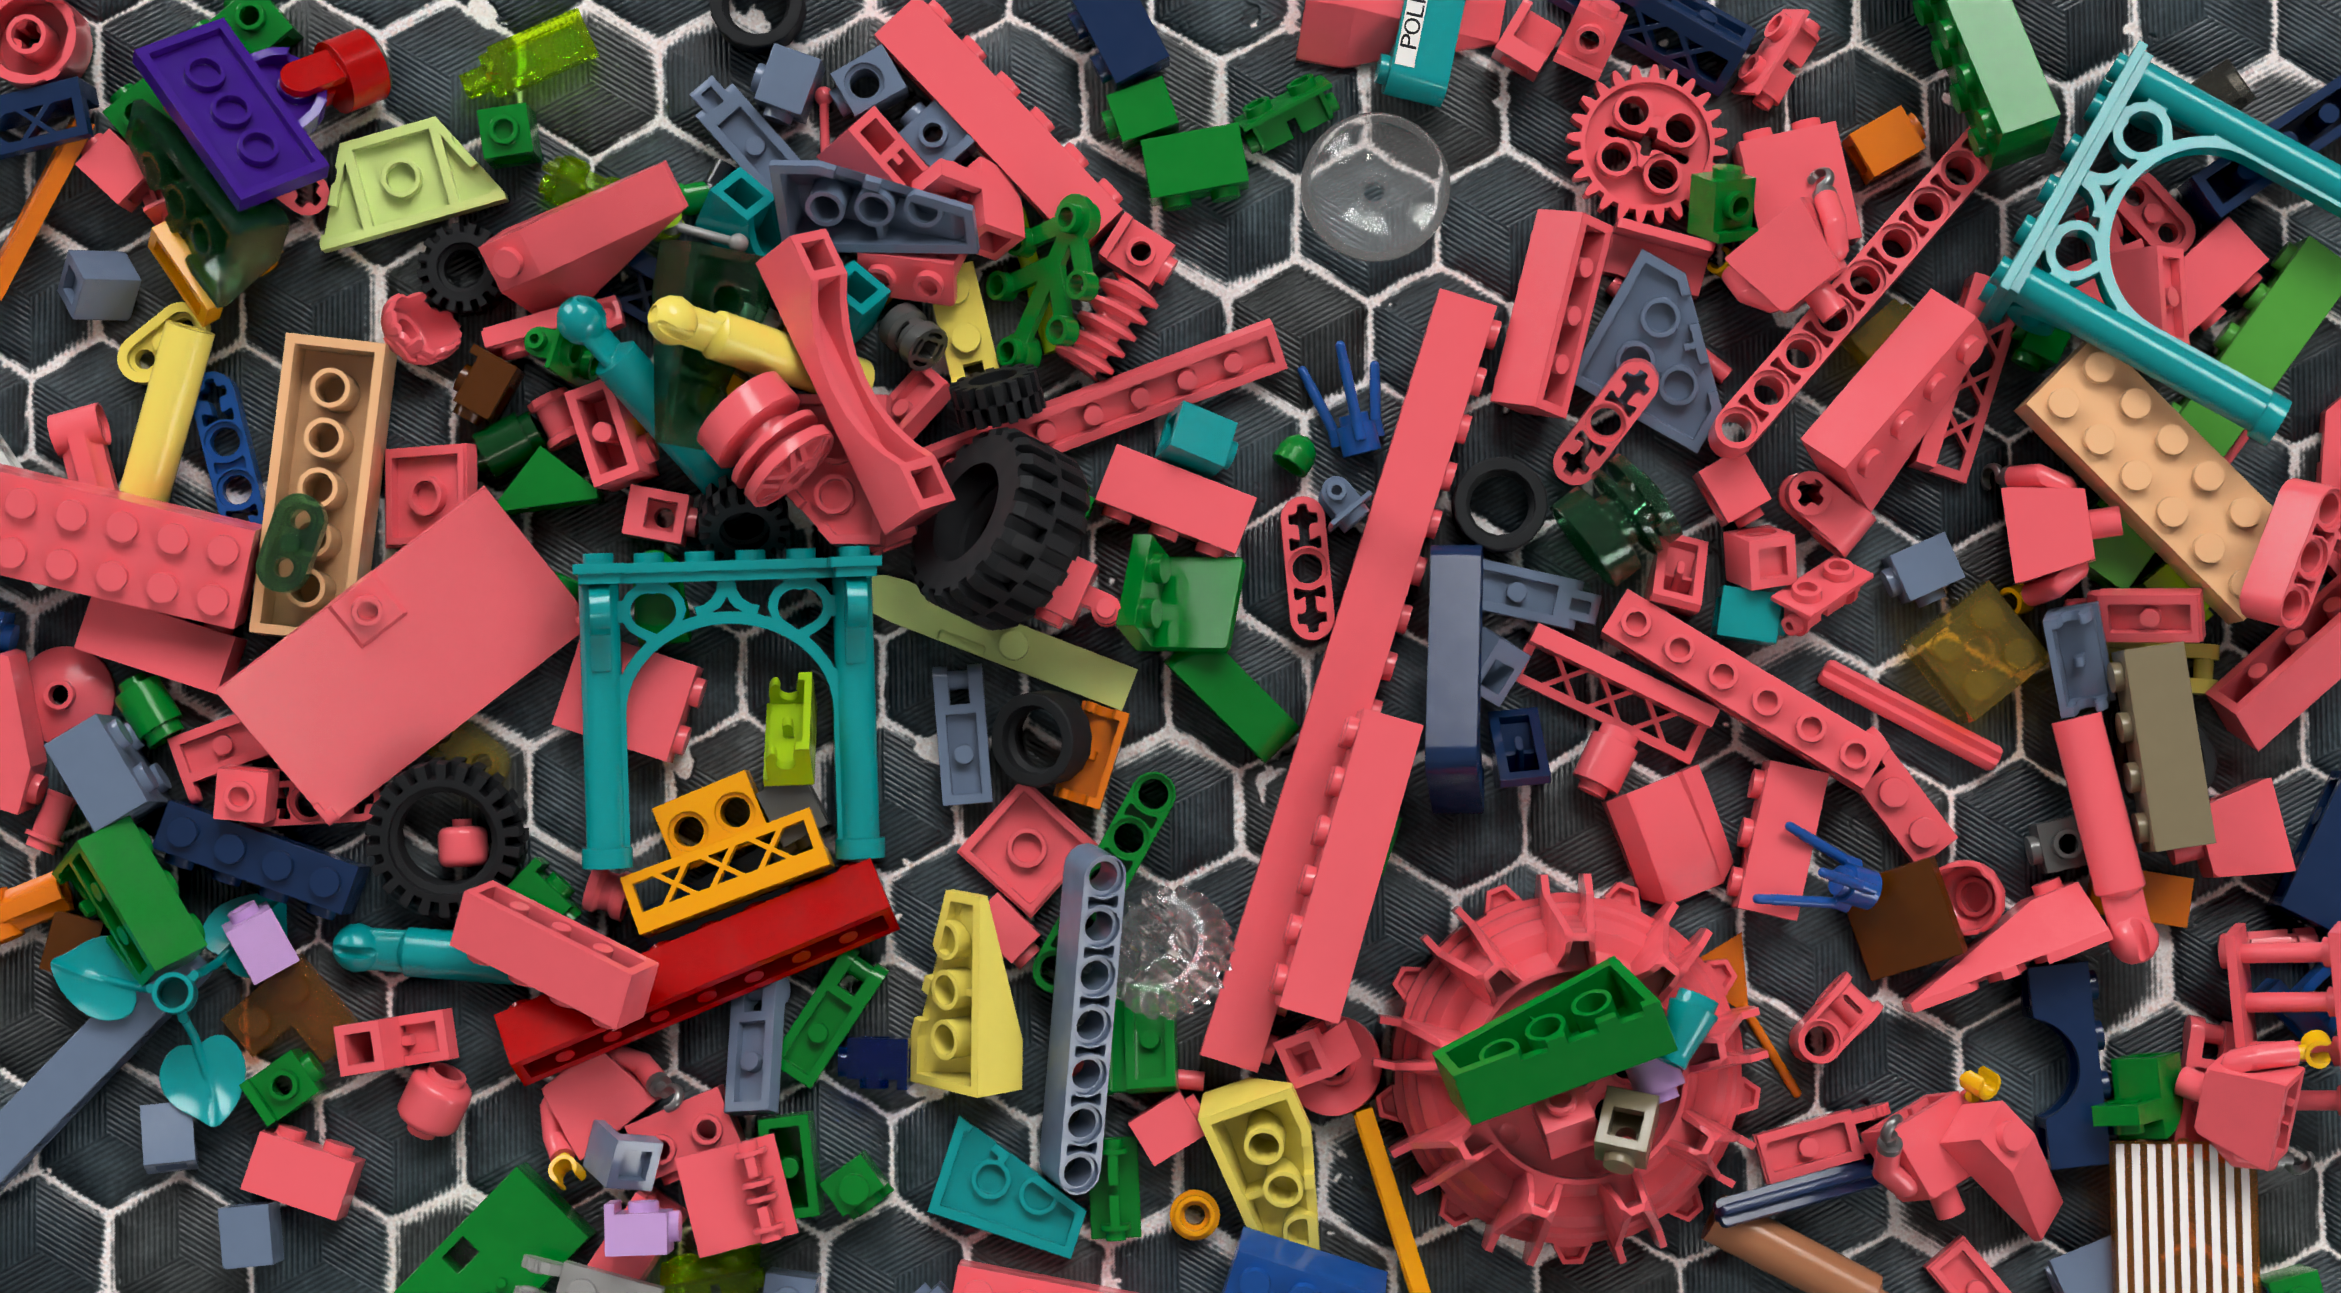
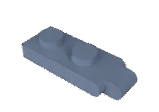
[689,75,800,193]
[1483,559,1602,631]

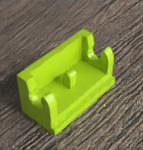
[763,672,817,786]

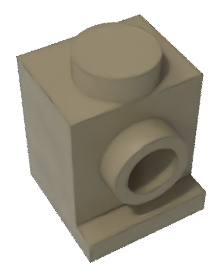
[1594,1085,1659,1175]

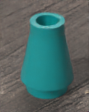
[1657,988,1718,1070]

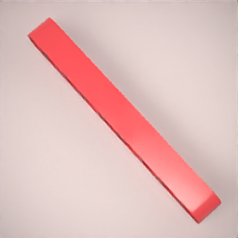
[1708,126,1992,459]

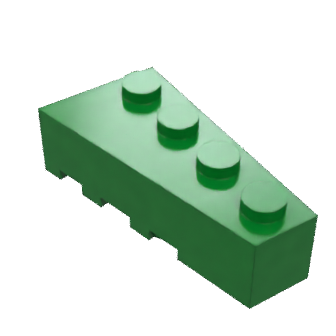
[1432,956,1678,1125]

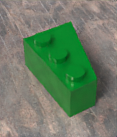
[52,815,208,987]

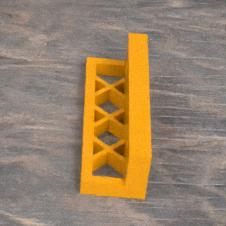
[620,807,836,938]

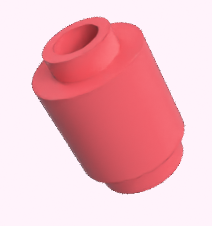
[1572,722,1639,800]

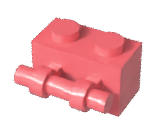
[1033,556,1121,630]

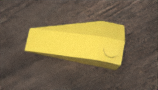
[910,889,1023,1098]
[1198,1077,1320,1250]

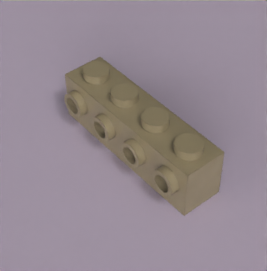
[2107,641,2216,852]

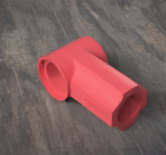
[47,402,119,491]

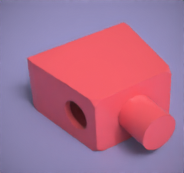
[2166,777,2296,878]

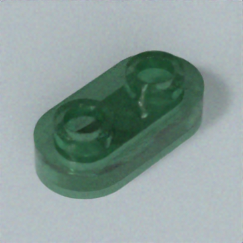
[256,493,328,593]

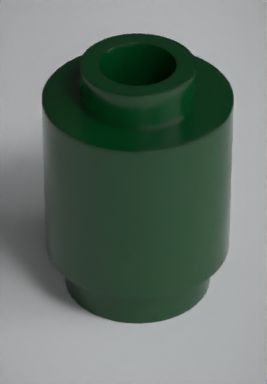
[473,411,547,478]

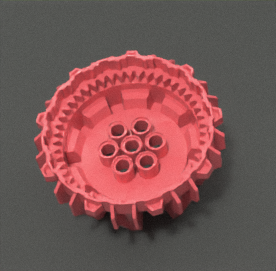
[1372,873,1769,1267]

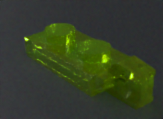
[458,8,600,99]

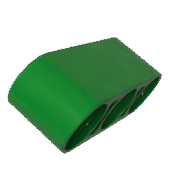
[1163,651,1301,764]

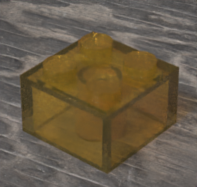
[1900,580,2050,724]

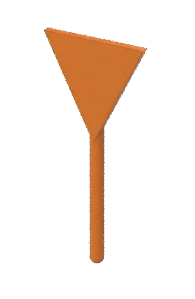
[1700,932,1802,1098]

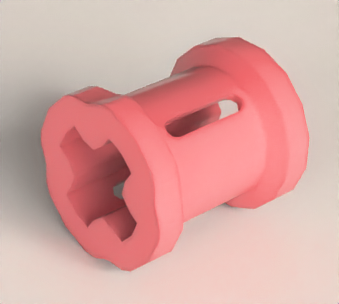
[527,387,579,452]

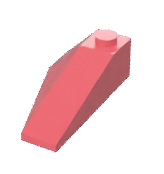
[1296,0,1506,69]
[478,160,689,314]

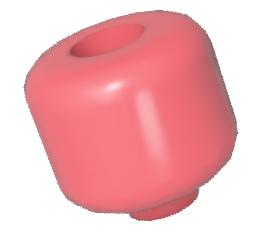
[437,818,489,868]

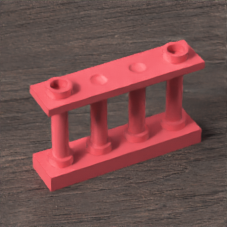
[2218,921,2341,1116]

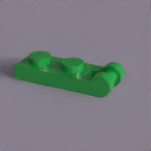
[781,948,890,1089]

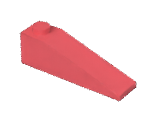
[1901,876,2113,1013]

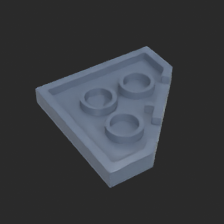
[1575,248,1722,453]

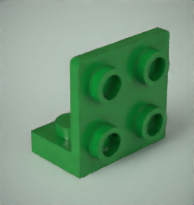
[1116,534,1246,652]

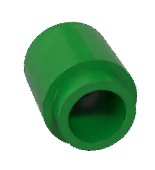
[114,672,185,750]

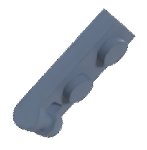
[932,663,994,806]
[724,977,791,1116]

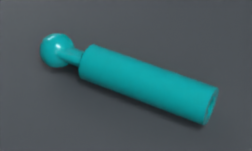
[557,295,735,495]
[332,923,517,985]

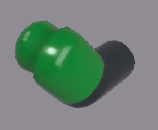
[678,158,737,216]

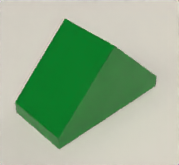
[498,446,605,516]

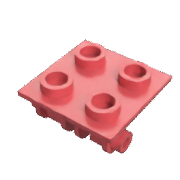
[675,1133,799,1258]

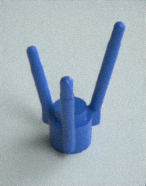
[1298,341,1385,458]
[1753,822,1882,913]

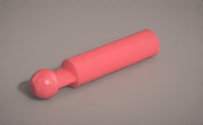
[2051,712,2159,965]

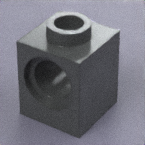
[756,785,832,852]

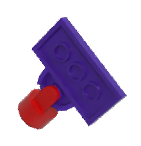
[132,17,392,212]

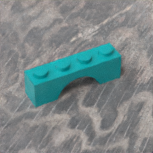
[694,167,891,344]

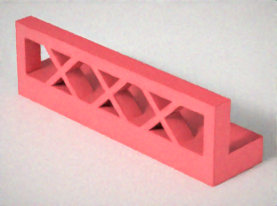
[1907,272,2015,485]
[1516,622,1720,765]

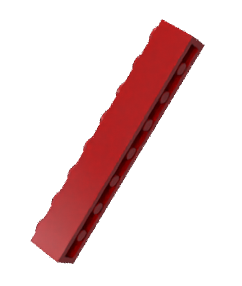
[494,858,900,1086]

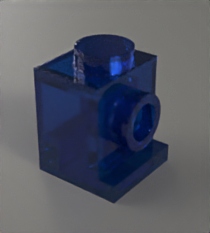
[838,1036,911,1090]

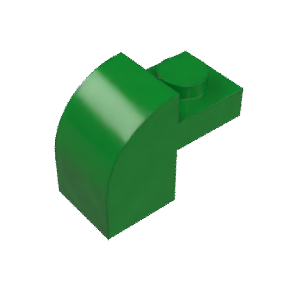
[2091,1052,2183,1140]

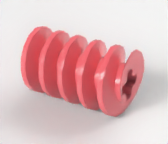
[1055,271,1159,382]

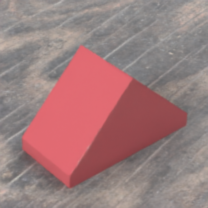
[1643,530,1709,617]

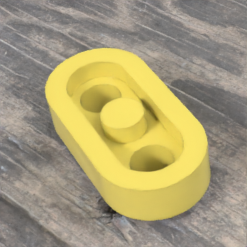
[117,302,211,385]

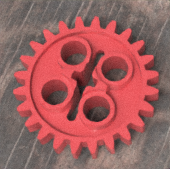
[1565,64,1728,227]

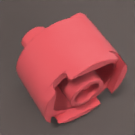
[0,0,93,90]

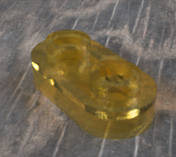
[426,720,512,784]

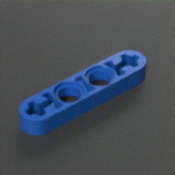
[194,371,266,524]

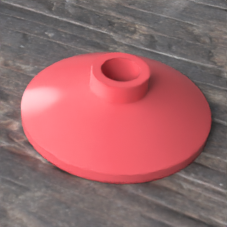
[28,646,116,743]
[1285,1016,1382,1116]

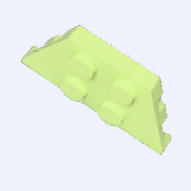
[319,116,509,253]

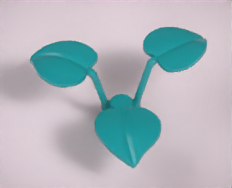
[50,893,288,1127]

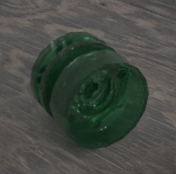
[1550,453,1683,588]

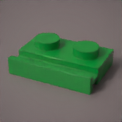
[1107,988,1179,1096]

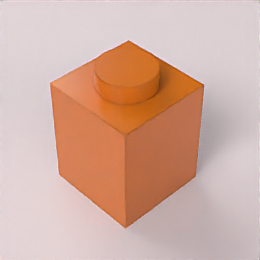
[1841,105,1926,185]

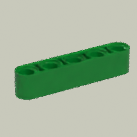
[1032,771,1176,993]

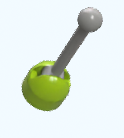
[653,213,749,253]

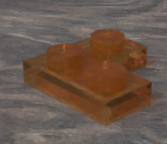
[221,953,360,1063]

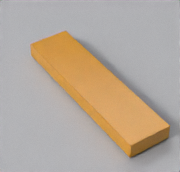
[1352,1104,1431,1293]

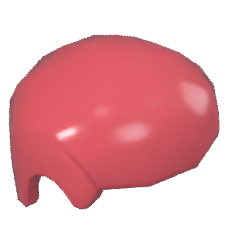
[1939,860,2005,936]

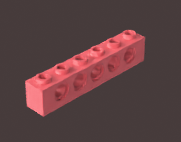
[1600,588,1890,793]

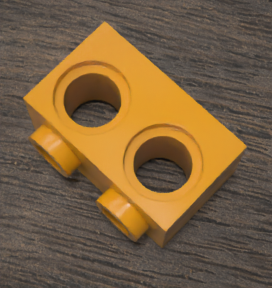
[652,770,770,870]

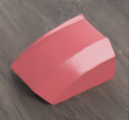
[1601,764,1734,905]

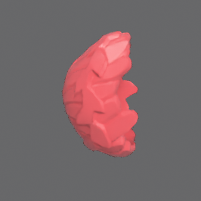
[380,292,462,366]

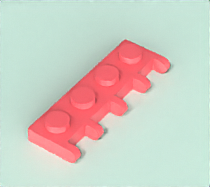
[167,714,283,805]

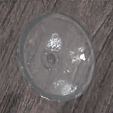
[1300,112,1451,262]

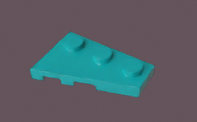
[927,1114,1087,1259]

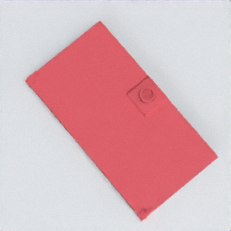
[216,485,580,826]

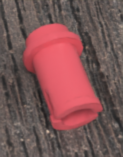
[24,788,77,855]

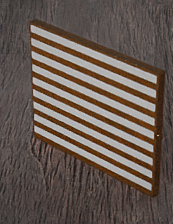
[2109,1138,2261,1293]

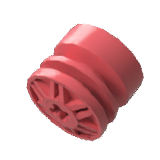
[697,371,835,507]

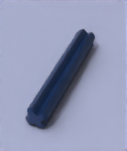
[1713,1157,1882,1228]

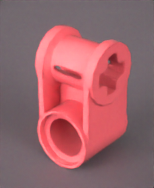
[1777,471,1876,559]
[1788,971,1884,1064]

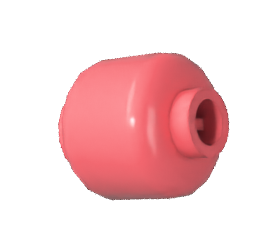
[397,1062,472,1140]

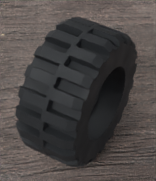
[911,427,1090,631]

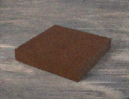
[1847,855,1968,981]

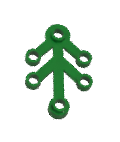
[986,194,1101,368]

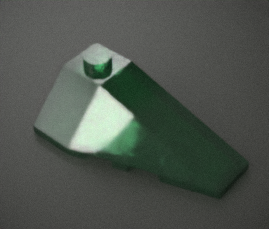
[125,99,290,308]
[652,240,771,450]

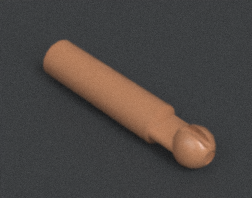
[1701,1194,1889,1293]

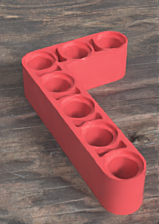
[2239,478,2341,629]

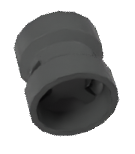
[879,303,948,371]

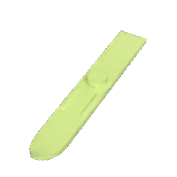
[872,575,1138,711]

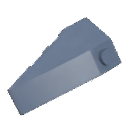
[769,160,980,254]

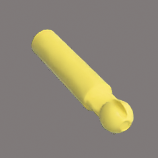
[647,295,875,394]
[119,320,215,502]

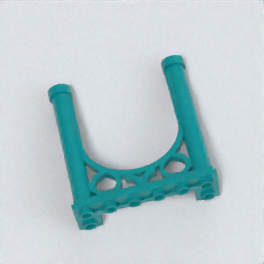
[1978,40,2341,446]
[572,546,886,870]

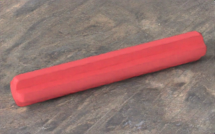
[1817,660,2003,771]

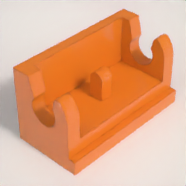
[1053,701,1130,810]

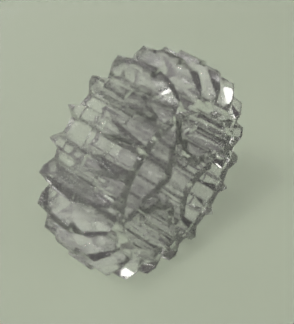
[1116,884,1236,1021]

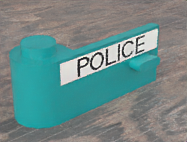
[1374,0,1465,107]

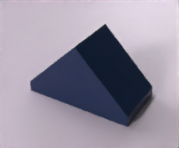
[1488,707,1551,789]

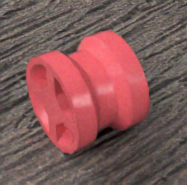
[581,869,631,922]

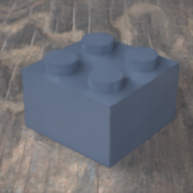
[43,714,172,832]

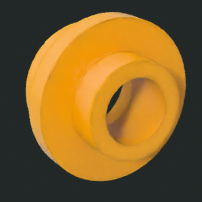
[1170,1189,1220,1240]

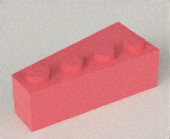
[1800,288,1988,512]

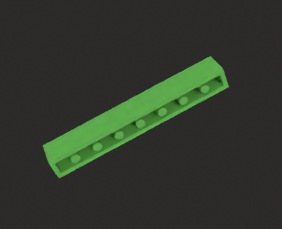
[2087,236,2341,588]

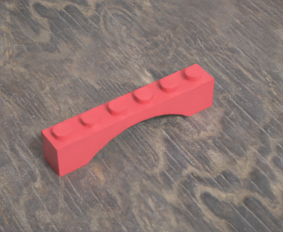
[755,228,956,535]

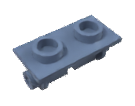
[1318,476,1372,534]

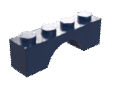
[2018,960,2117,1170]

